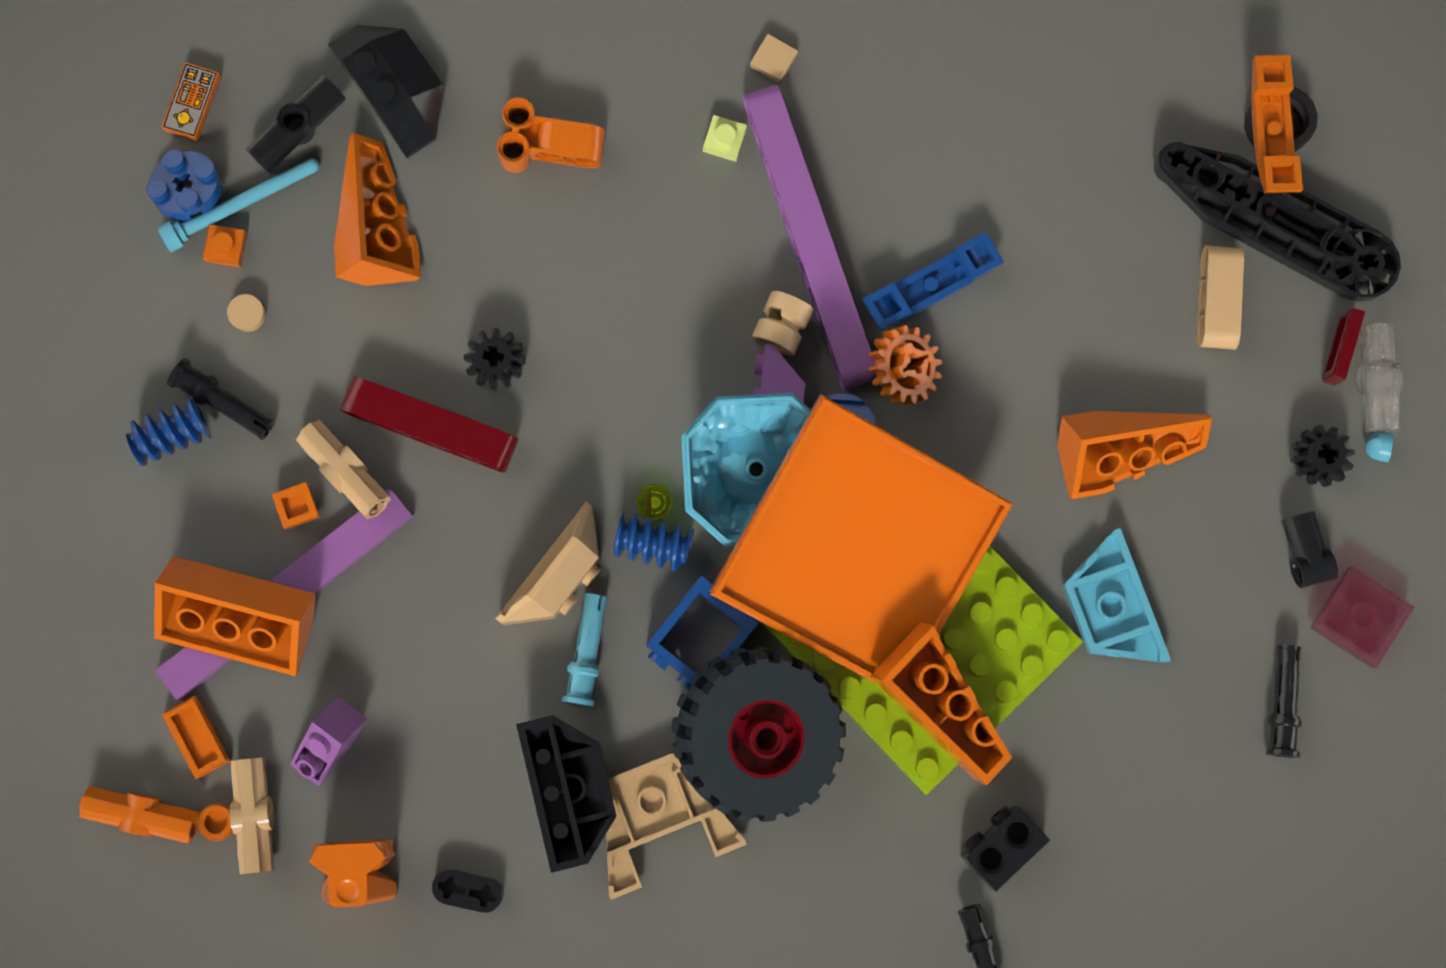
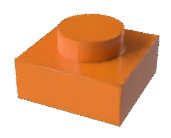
[203,224,248,268]
[272,482,321,530]

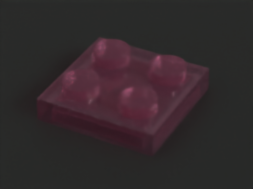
[1310,566,1414,668]

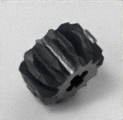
[464,328,526,391]
[1290,425,1355,487]

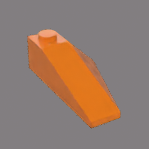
[334,133,421,286]
[1057,411,1213,500]

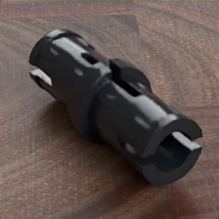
[957,904,1001,968]

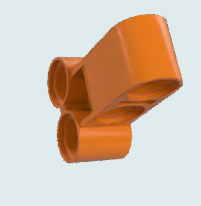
[497,97,606,173]

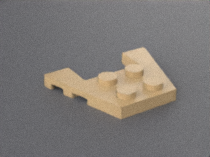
[606,753,747,900]

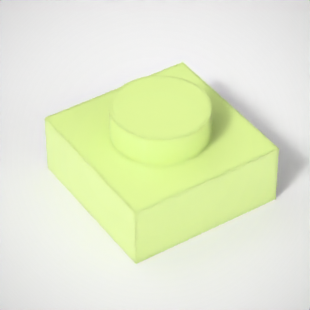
[703,115,747,162]

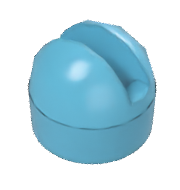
[1365,432,1394,462]

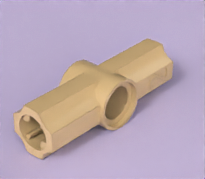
[296,419,391,520]
[230,757,275,874]

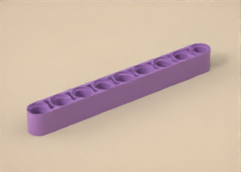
[742,84,877,391]

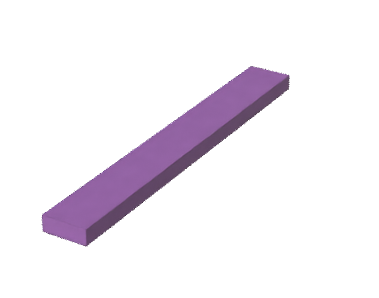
[155,488,413,700]

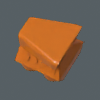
[308,839,398,907]

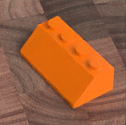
[154,556,315,677]

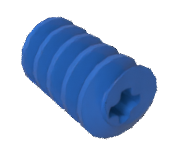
[126,398,212,466]
[614,511,695,572]

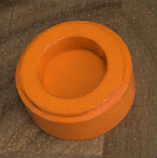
[197,803,233,841]

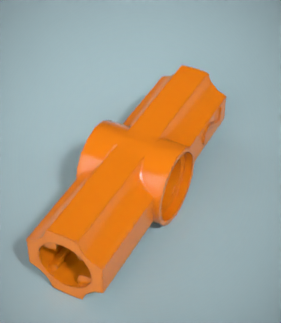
[79,786,200,844]

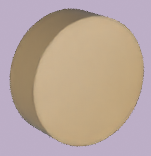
[227,294,266,332]

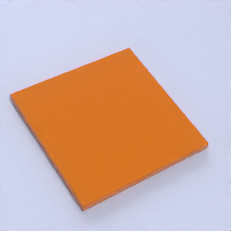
[709,394,1013,684]

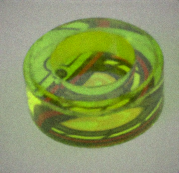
[636,483,673,521]

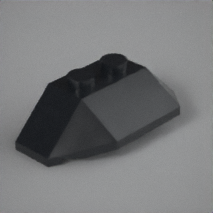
[328,25,444,159]
[516,715,617,873]

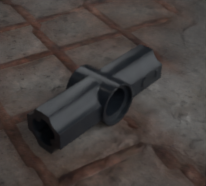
[246,75,346,173]

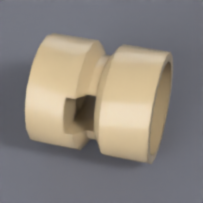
[751,291,814,357]

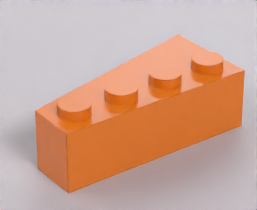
[870,622,1012,785]

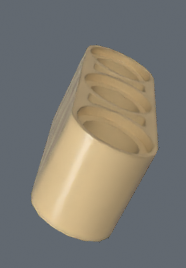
[1197,245,1244,350]

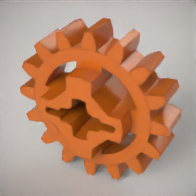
[868,325,942,405]

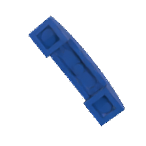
[862,232,1004,331]

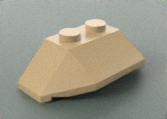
[495,501,601,625]

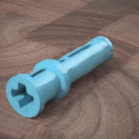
[561,593,608,707]

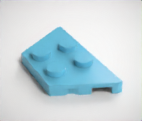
[1062,528,1171,663]

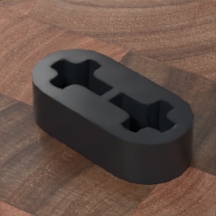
[432,869,504,913]

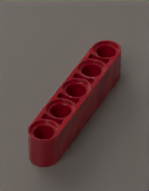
[340,376,519,473]

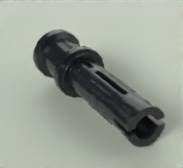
[167,358,275,440]
[1266,645,1302,758]

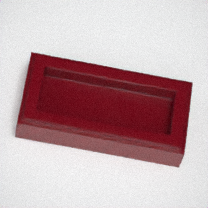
[1322,308,1366,386]

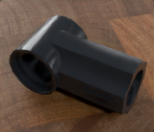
[1281,511,1338,588]

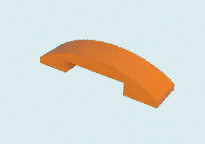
[1251,55,1303,193]

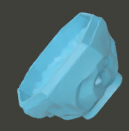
[681,392,811,546]

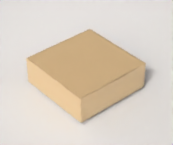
[750,34,798,84]

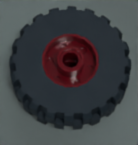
[672,647,846,822]

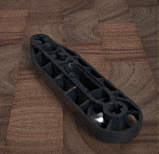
[1154,142,1401,302]

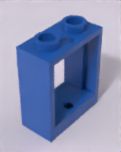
[646,576,759,690]

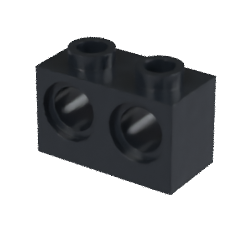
[960,805,1050,892]

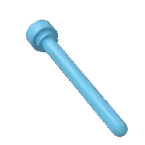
[157,158,320,253]

